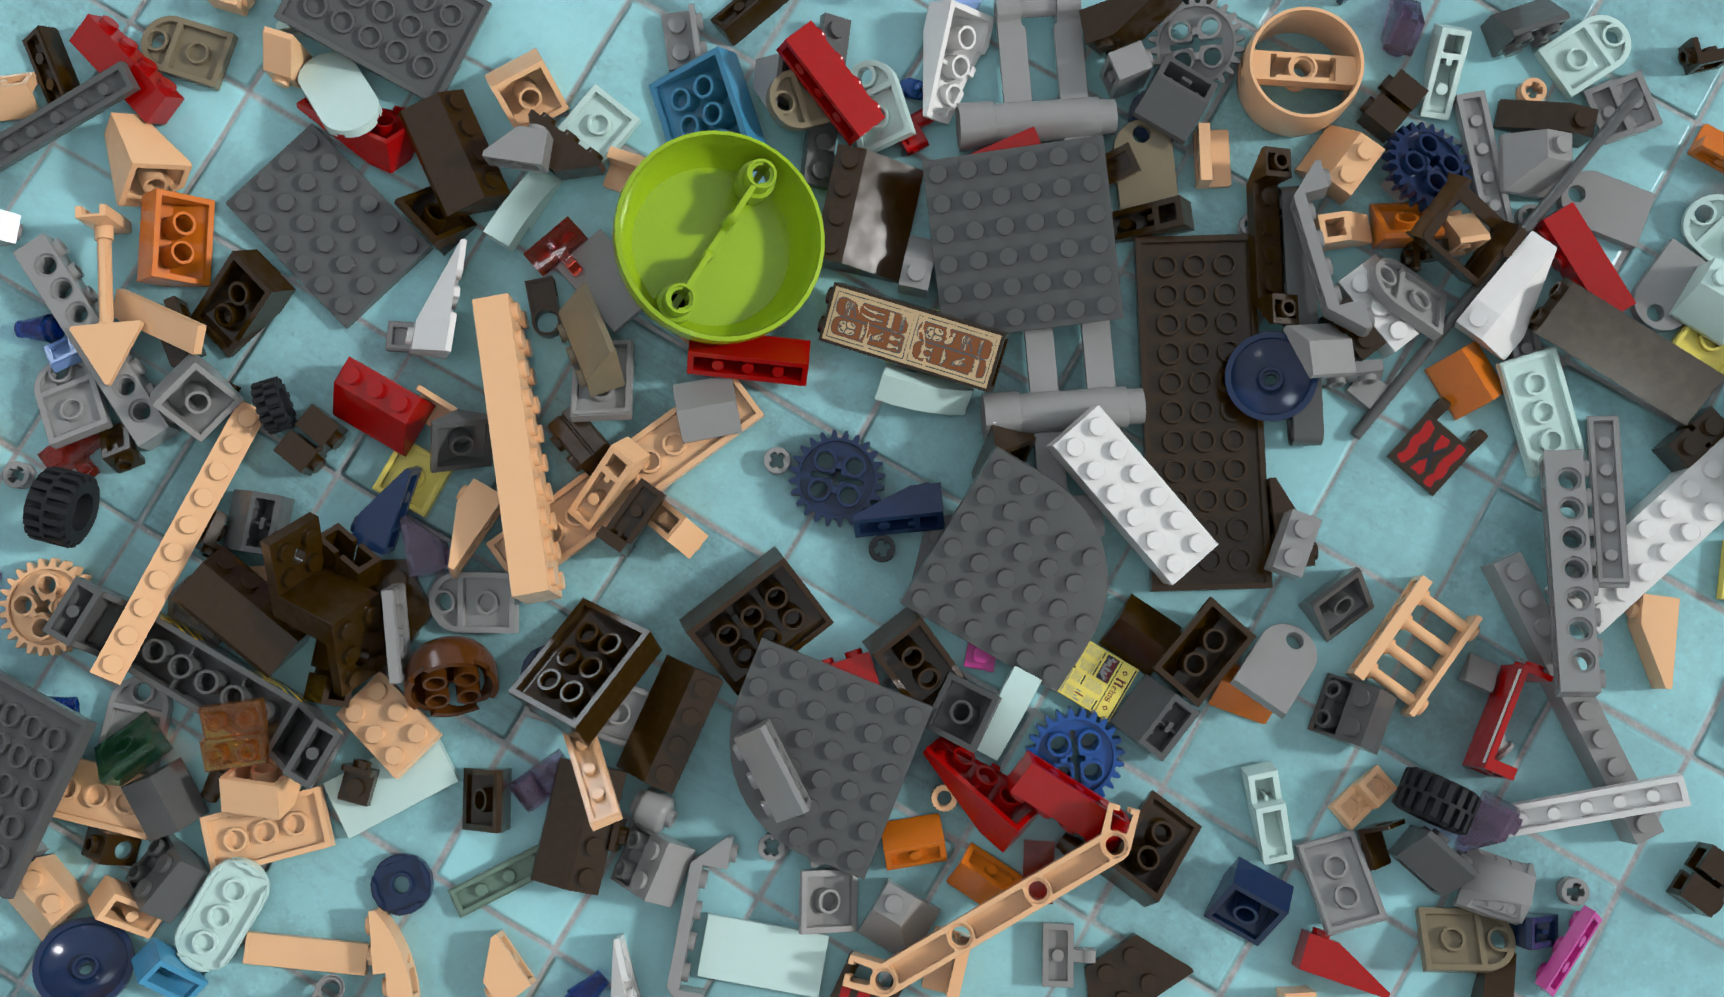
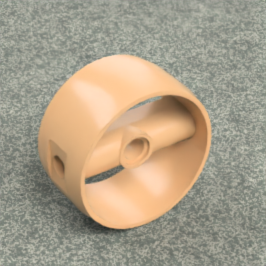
[1236,7,1364,137]

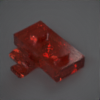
[523,216,588,277]
[37,433,101,478]
[1022,839,1055,904]

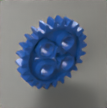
[1025,706,1125,797]

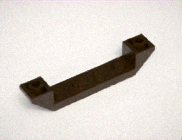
[1246,146,1299,325]

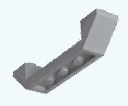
[1290,159,1375,337]
[666,835,739,997]

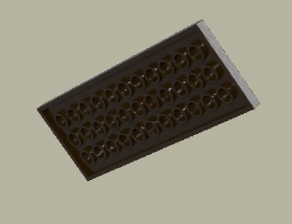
[1133,234,1273,592]

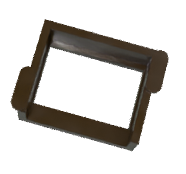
[1406,172,1527,288]

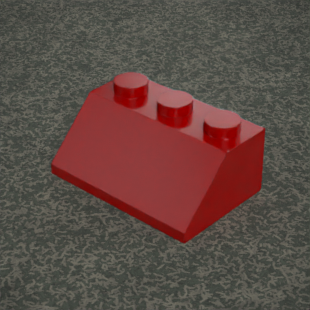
[333,356,436,457]

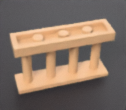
[1345,575,1483,717]

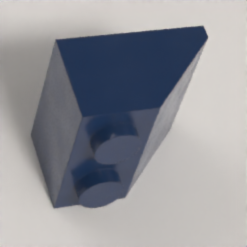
[1204,857,1294,946]

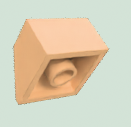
[484,48,569,128]
[1294,125,1386,205]
[219,751,301,821]
[7,854,90,941]

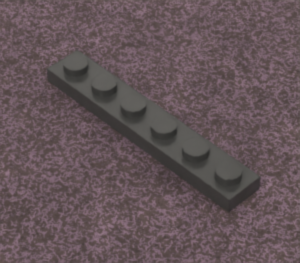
[800,12,851,191]
[0,61,141,173]

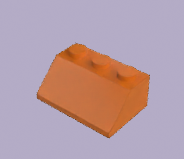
[137,188,215,287]

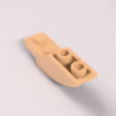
[365,907,421,997]

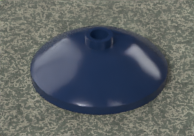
[1225,332,1318,422]
[32,917,135,997]

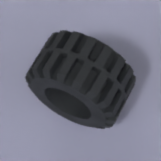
[23,466,100,548]
[1392,767,1482,835]

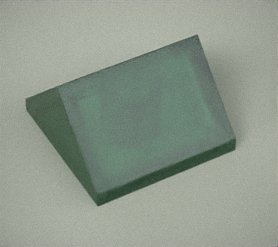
[94,711,174,786]

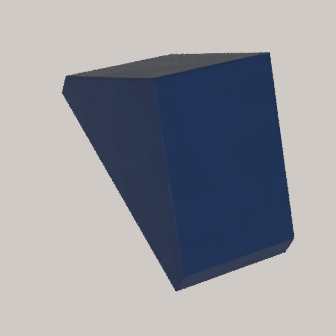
[1509,912,1558,950]

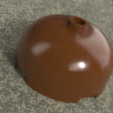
[403,636,499,717]

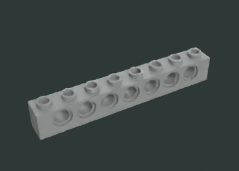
[13,233,181,451]
[1539,449,1606,697]

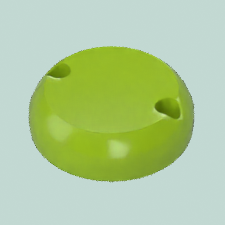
[612,130,825,345]

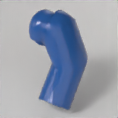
[900,78,923,100]

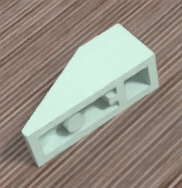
[1419,23,1472,120]

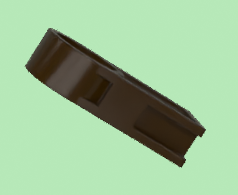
[525,276,561,338]

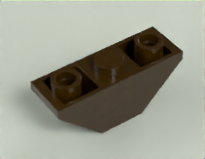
[528,109,607,180]

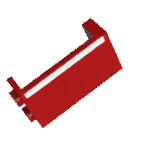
[1462,661,1554,781]

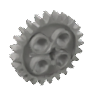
[1148,0,1245,84]

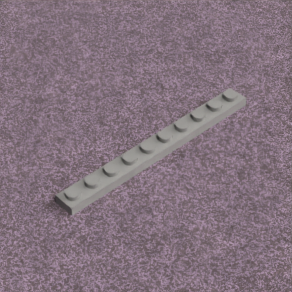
[1453,90,1542,360]

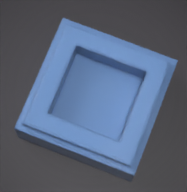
[43,336,82,373]

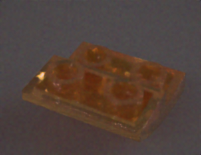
[198,697,269,772]

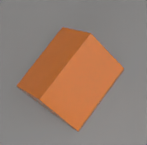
[1369,202,1445,249]
[1424,341,1503,420]

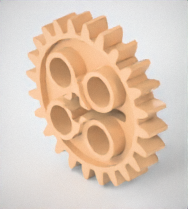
[0,558,92,656]

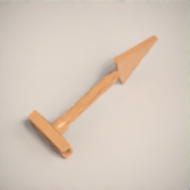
[69,204,144,386]

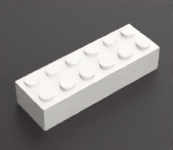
[1046,405,1218,585]

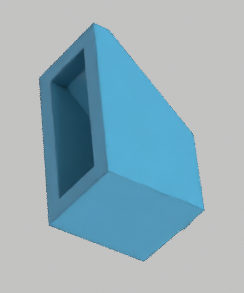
[131,937,208,997]

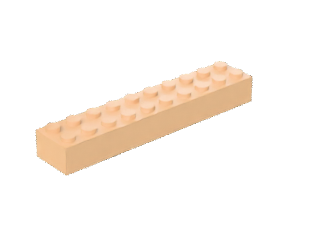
[472,293,566,604]

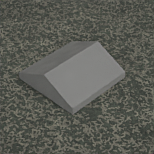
[1283,323,1356,379]
[673,377,743,444]
[799,868,858,935]

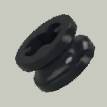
[869,535,896,563]

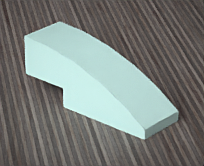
[483,171,562,252]
[875,363,974,415]
[977,666,1042,760]
[1241,761,1294,865]

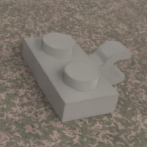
[1042,922,1096,988]

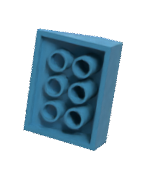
[648,46,766,144]

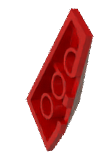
[296,97,415,174]
[923,736,1039,853]

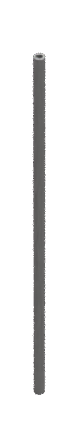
[1350,88,1644,440]

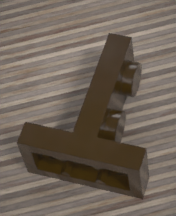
[595,478,667,557]

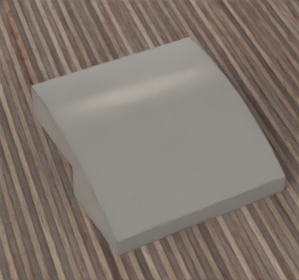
[1583,70,1663,145]

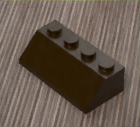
[398,89,510,219]
[172,546,311,678]
[616,654,724,794]
[530,757,627,895]

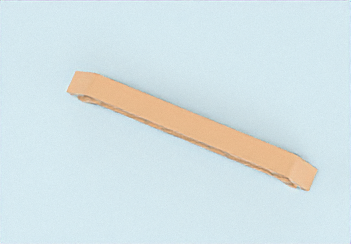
[842,801,1140,997]

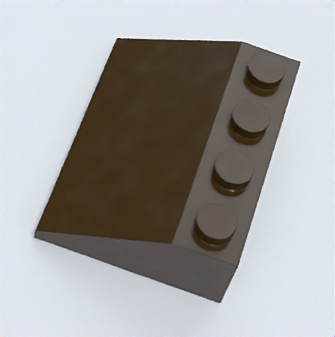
[822,143,923,284]
[679,546,834,695]
[508,598,662,746]

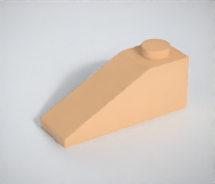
[567,436,650,531]
[448,478,501,579]
[1625,594,1680,689]

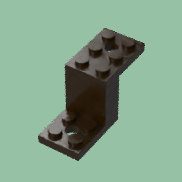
[260,512,387,697]

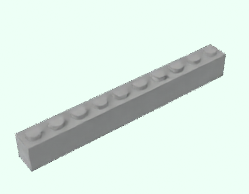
[1481,551,1664,845]

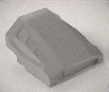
[1452,845,1537,925]

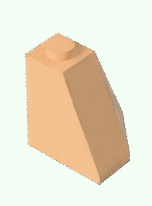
[104,112,192,207]

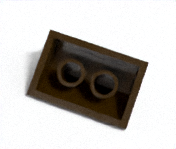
[1152,597,1256,708]

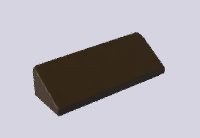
[710,0,789,46]
[22,25,80,104]

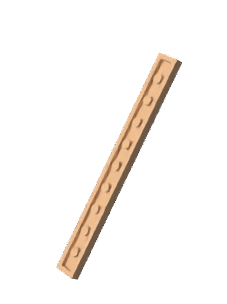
[89,401,262,685]

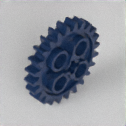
[1381,122,1472,212]
[788,430,886,528]

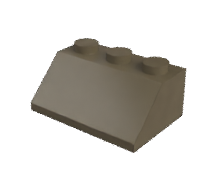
[556,282,625,397]

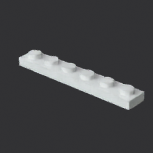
[1486,772,1691,840]

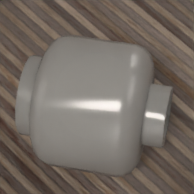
[630,787,678,833]

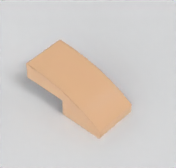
[1327,765,1397,830]

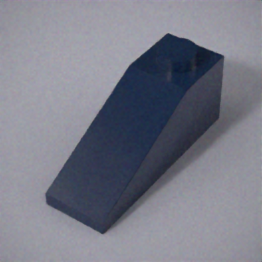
[350,466,422,555]
[852,482,945,538]

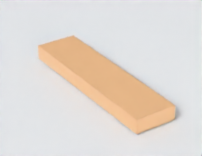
[113,289,207,355]
[563,732,623,831]
[242,931,371,976]

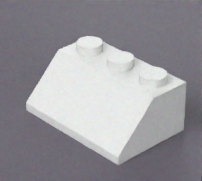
[1334,254,1421,359]

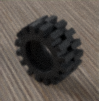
[251,376,297,435]

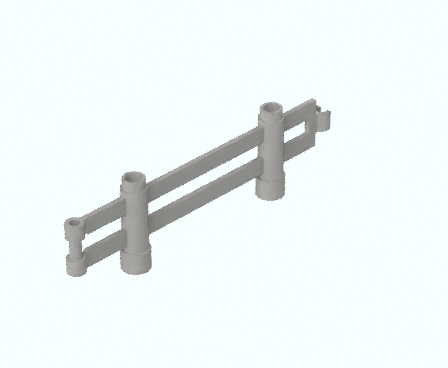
[956,0,1146,536]

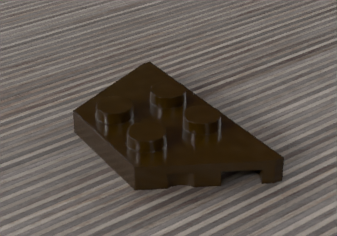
[353,559,433,644]
[1083,933,1194,997]

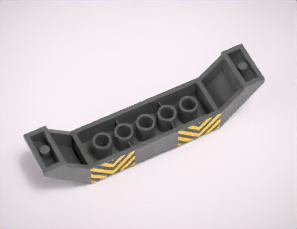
[42,576,344,789]

